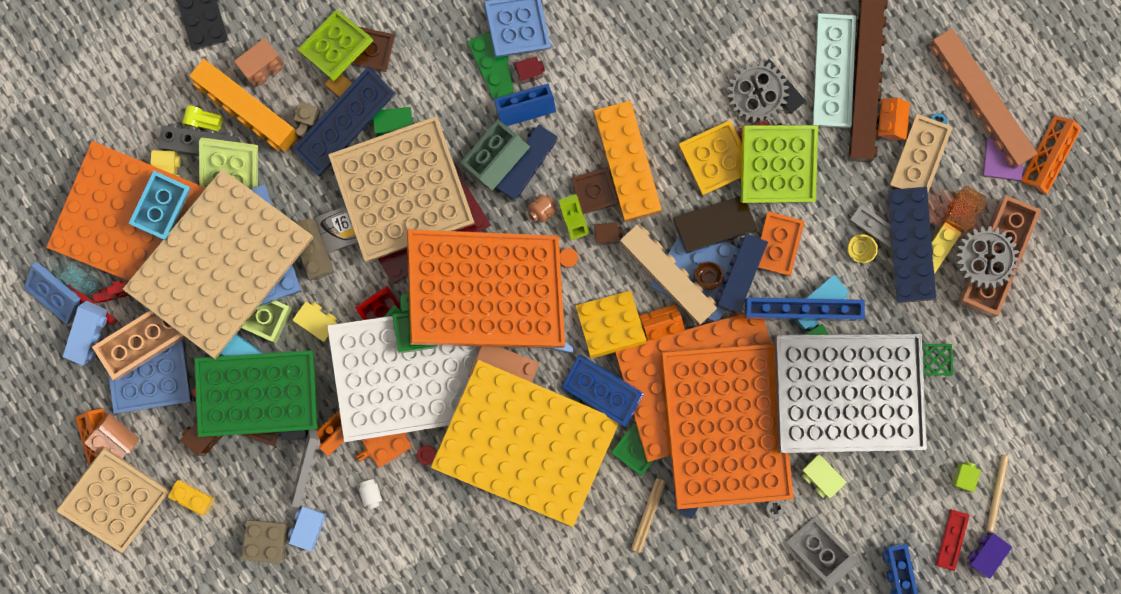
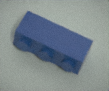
[494,83,556,126]

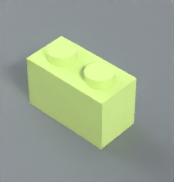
[800,454,847,499]

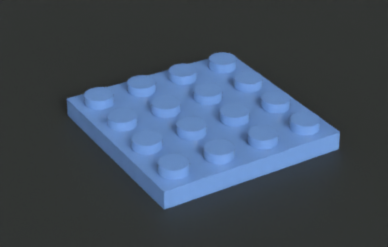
[650,236,739,322]
[104,337,192,414]

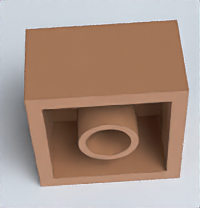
[234,38,284,87]

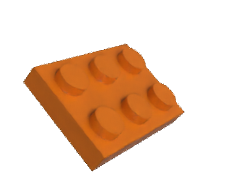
[758,211,805,277]

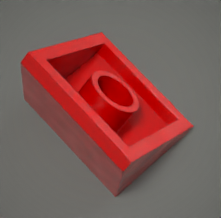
[355,286,400,320]

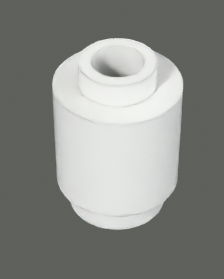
[359,479,382,509]

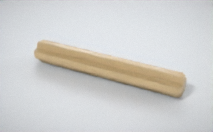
[631,478,666,553]

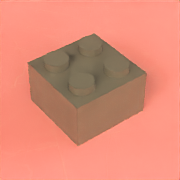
[242,520,289,564]

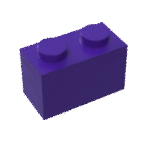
[967,532,1012,579]

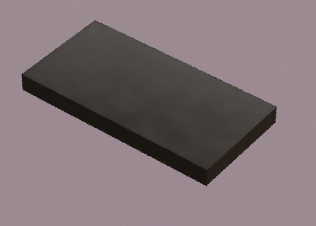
[673,196,758,254]

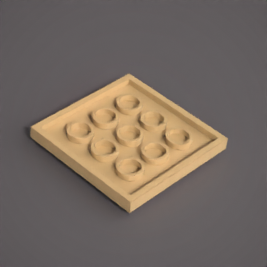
[56,447,169,553]

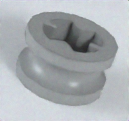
[766,501,784,517]

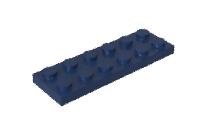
[292,66,397,176]
[888,186,937,303]

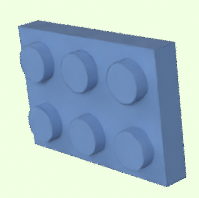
[24,262,81,324]

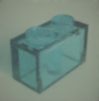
[59,261,100,295]

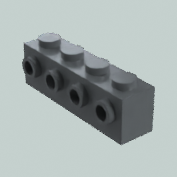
[158,124,240,157]

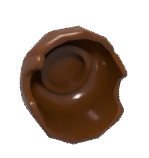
[694,261,724,290]

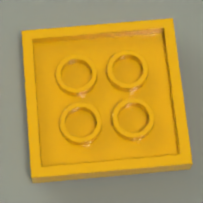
[678,120,742,196]
[576,290,647,359]

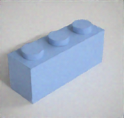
[63,301,107,366]

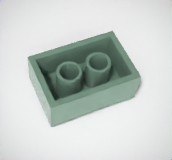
[460,119,530,191]

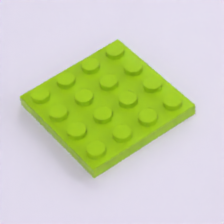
[740,125,818,203]

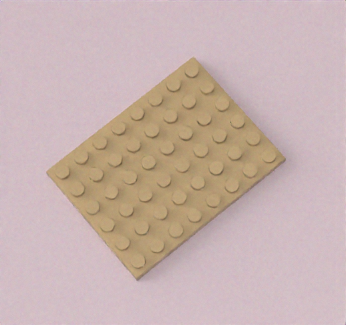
[123,169,314,360]

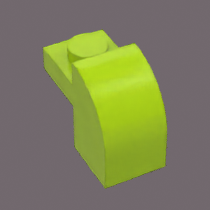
[558,194,589,241]

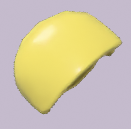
[847,234,878,264]

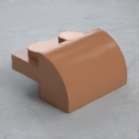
[83,412,139,458]

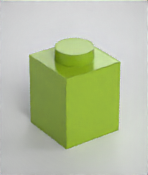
[951,461,981,492]

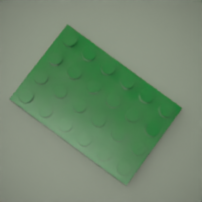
[195,350,318,437]

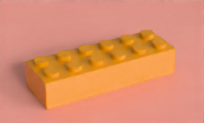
[189,58,298,153]
[594,101,662,223]

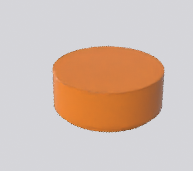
[560,248,578,268]

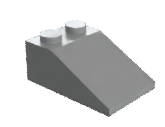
[786,517,857,590]

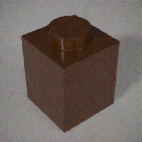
[594,222,623,246]

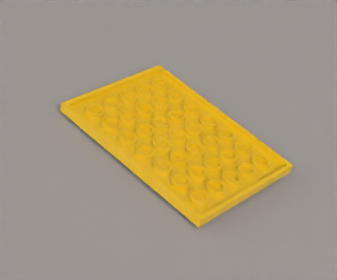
[430,359,619,527]

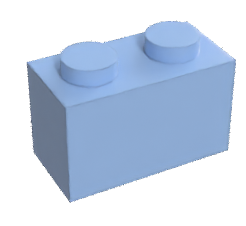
[288,506,327,551]

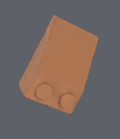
[468,346,539,382]

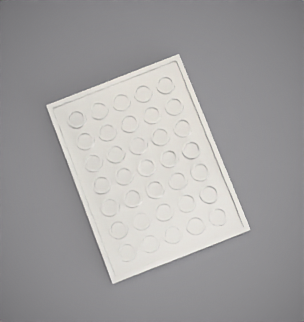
[327,316,479,442]

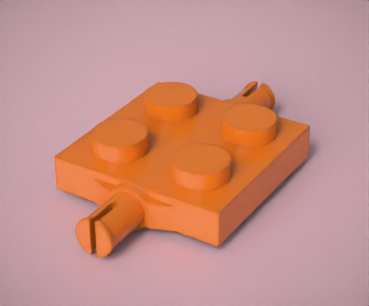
[356,432,412,468]

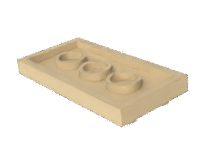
[889,114,953,192]

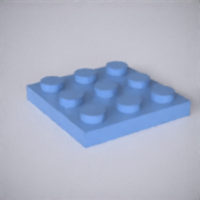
[483,0,551,58]

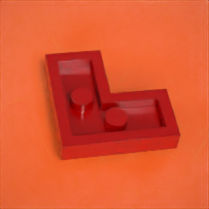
[93,281,130,304]

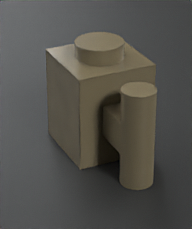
[294,102,320,139]

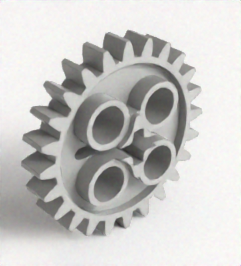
[727,61,789,123]
[955,226,1020,289]

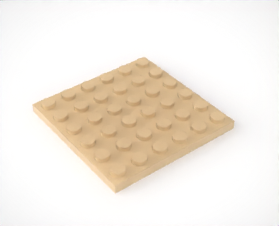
[328,116,475,262]

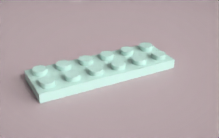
[812,13,856,128]

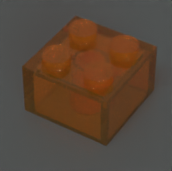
[940,185,987,234]

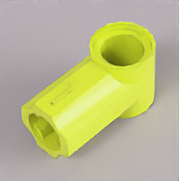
[182,105,223,132]

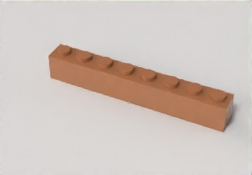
[930,28,1038,169]

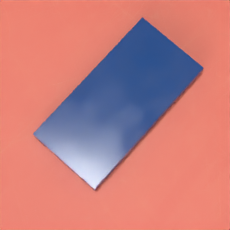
[561,354,644,427]

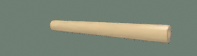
[986,455,1009,532]

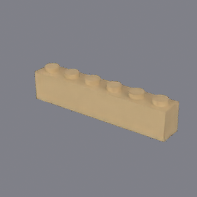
[620,225,717,325]

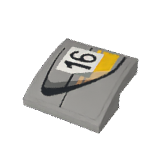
[315,207,358,253]

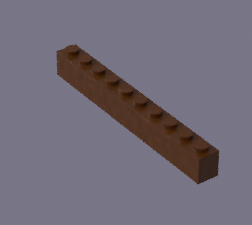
[848,0,888,163]

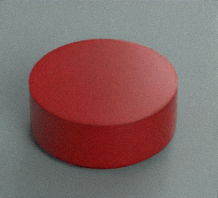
[417,446,436,465]

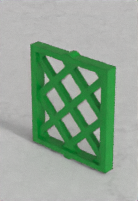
[922,344,954,376]

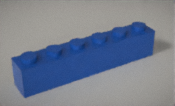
[745,298,865,321]

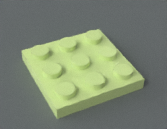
[199,137,258,189]

